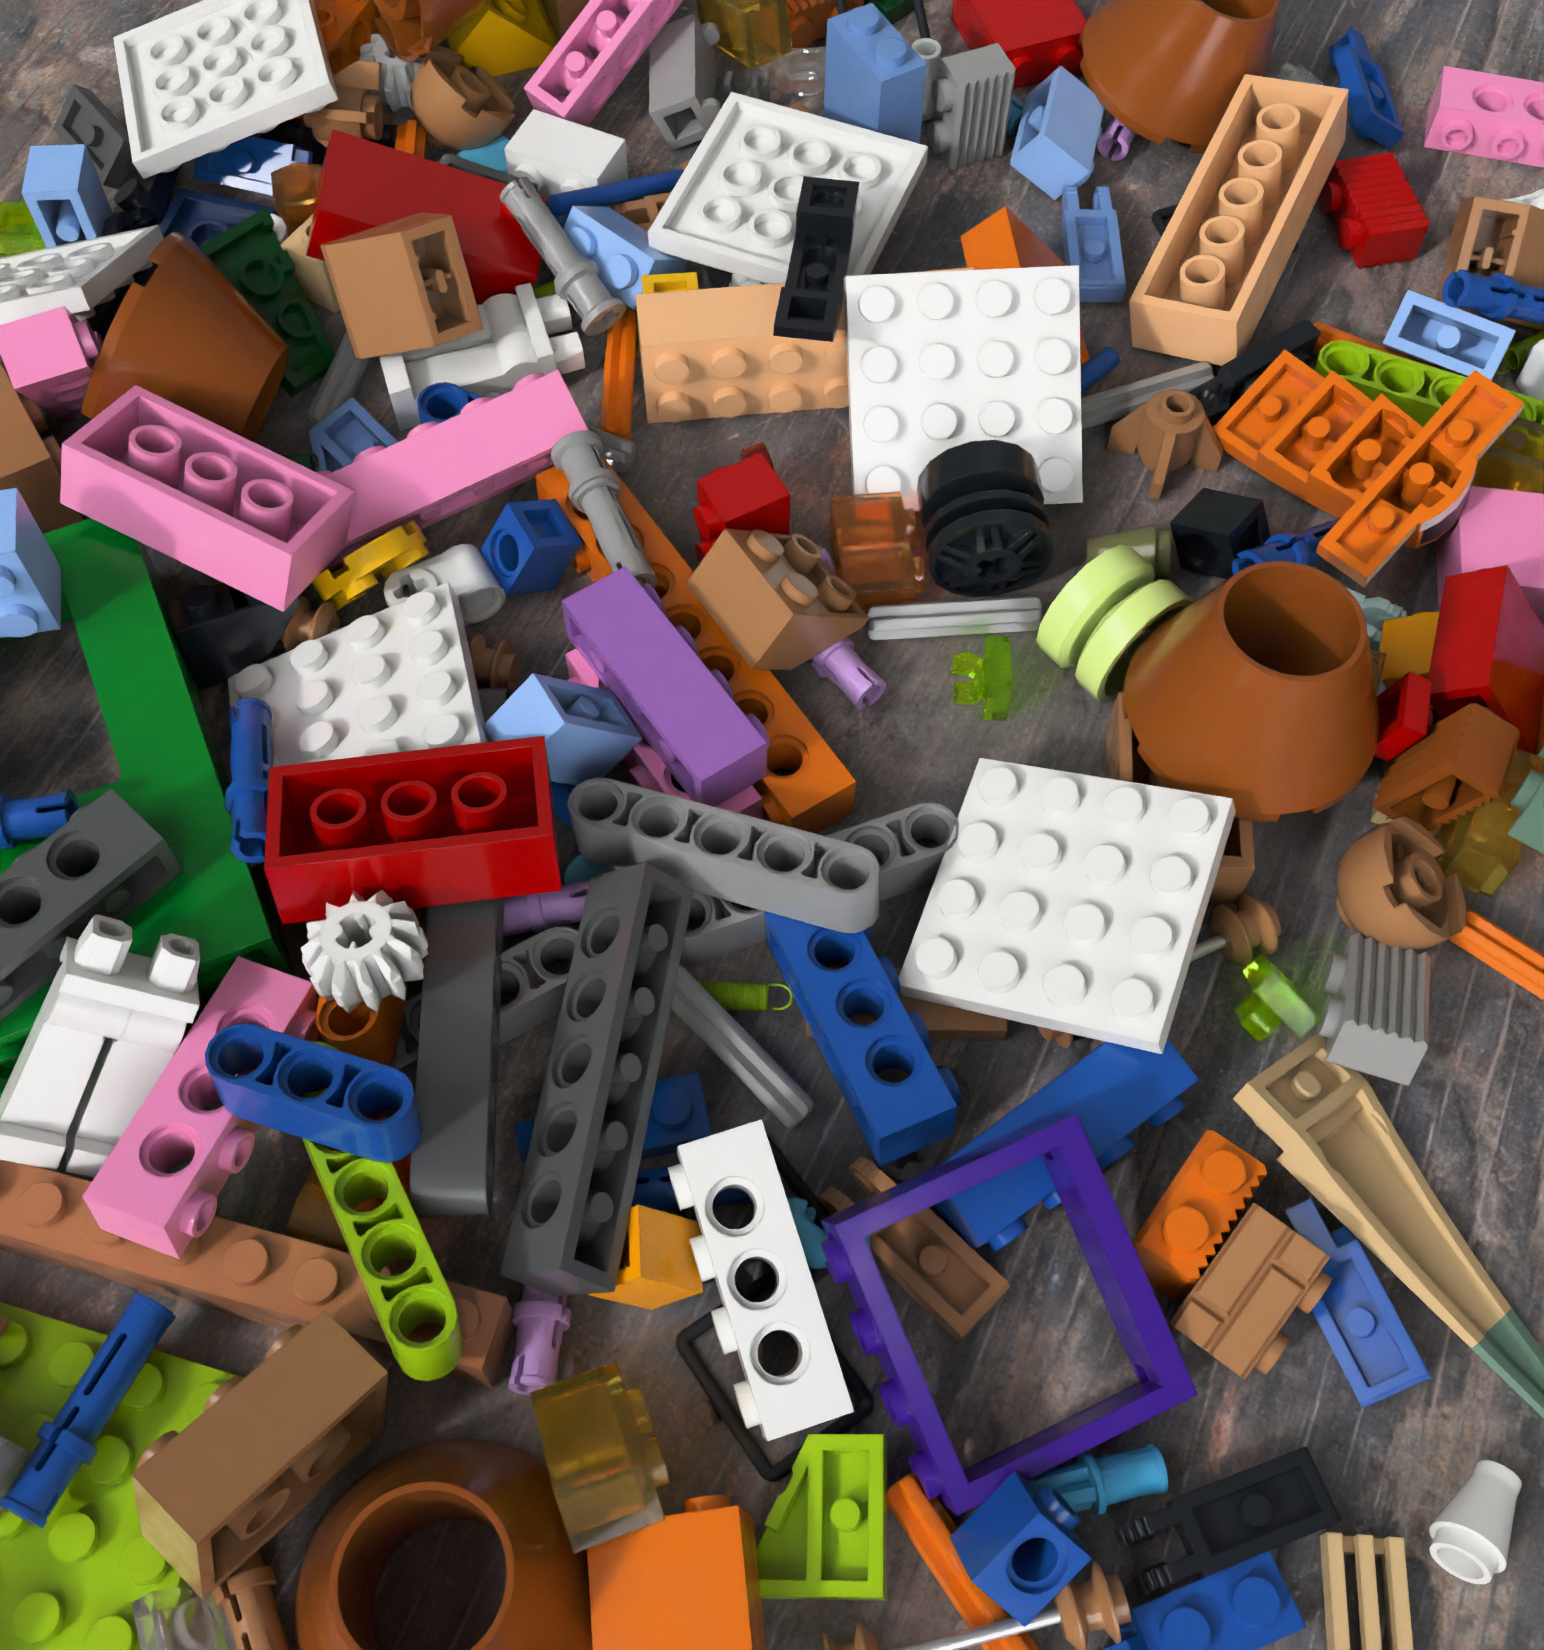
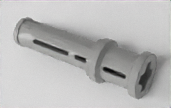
[500,177,626,337]
[551,430,658,587]

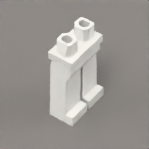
[379,283,586,431]
[0,914,200,1178]

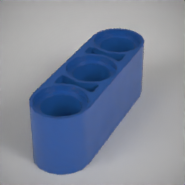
[205,1023,423,1163]

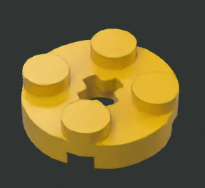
[312,520,429,611]

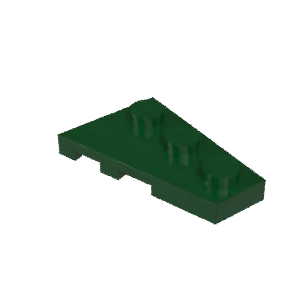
[199,206,335,398]

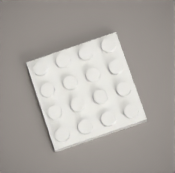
[113,0,339,179]
[648,92,928,284]
[0,225,164,325]
[844,265,1083,514]
[228,582,489,866]
[898,758,1236,1054]

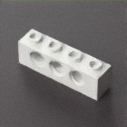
[668,1119,854,1441]

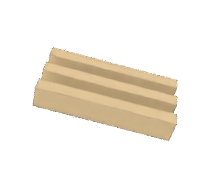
[1320,1532,1414,1650]

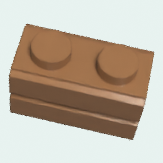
[1169,1202,1333,1380]

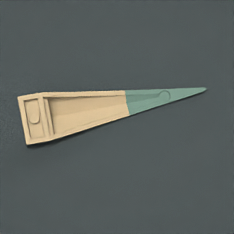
[1233,1034,1544,1418]

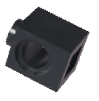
[1170,488,1271,579]

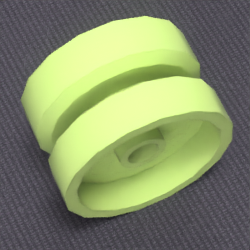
[1036,545,1193,703]

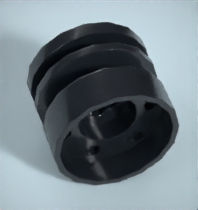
[917,440,1054,597]

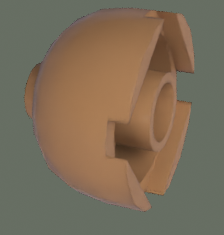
[410,46,515,151]
[1336,817,1467,951]

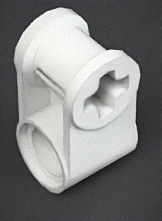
[383,544,506,626]

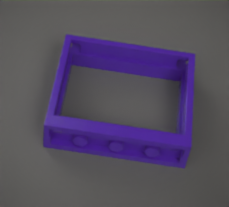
[820,1113,1198,1516]

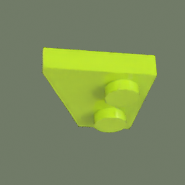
[757,1434,887,1601]

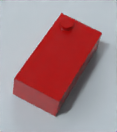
[306,129,545,305]
[264,736,562,924]

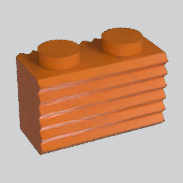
[1132,1129,1267,1301]

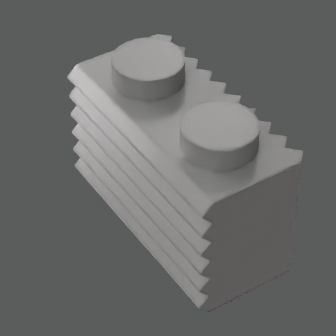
[927,43,1016,171]
[1317,932,1430,1086]

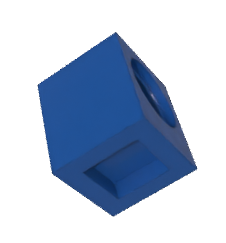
[480,499,583,596]
[950,1470,1092,1627]

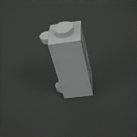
[649,13,721,150]

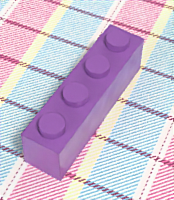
[561,566,770,807]

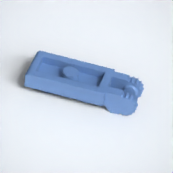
[1061,186,1126,302]

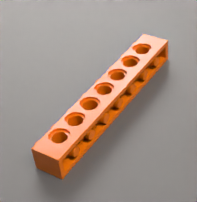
[535,455,856,834]

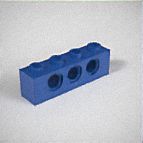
[764,911,962,1167]

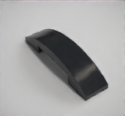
[773,176,859,342]

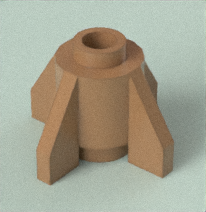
[303,60,392,148]
[1107,389,1223,500]

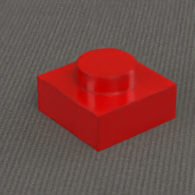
[1374,671,1433,761]

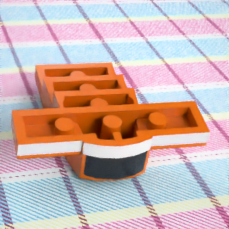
[1213,349,1525,588]

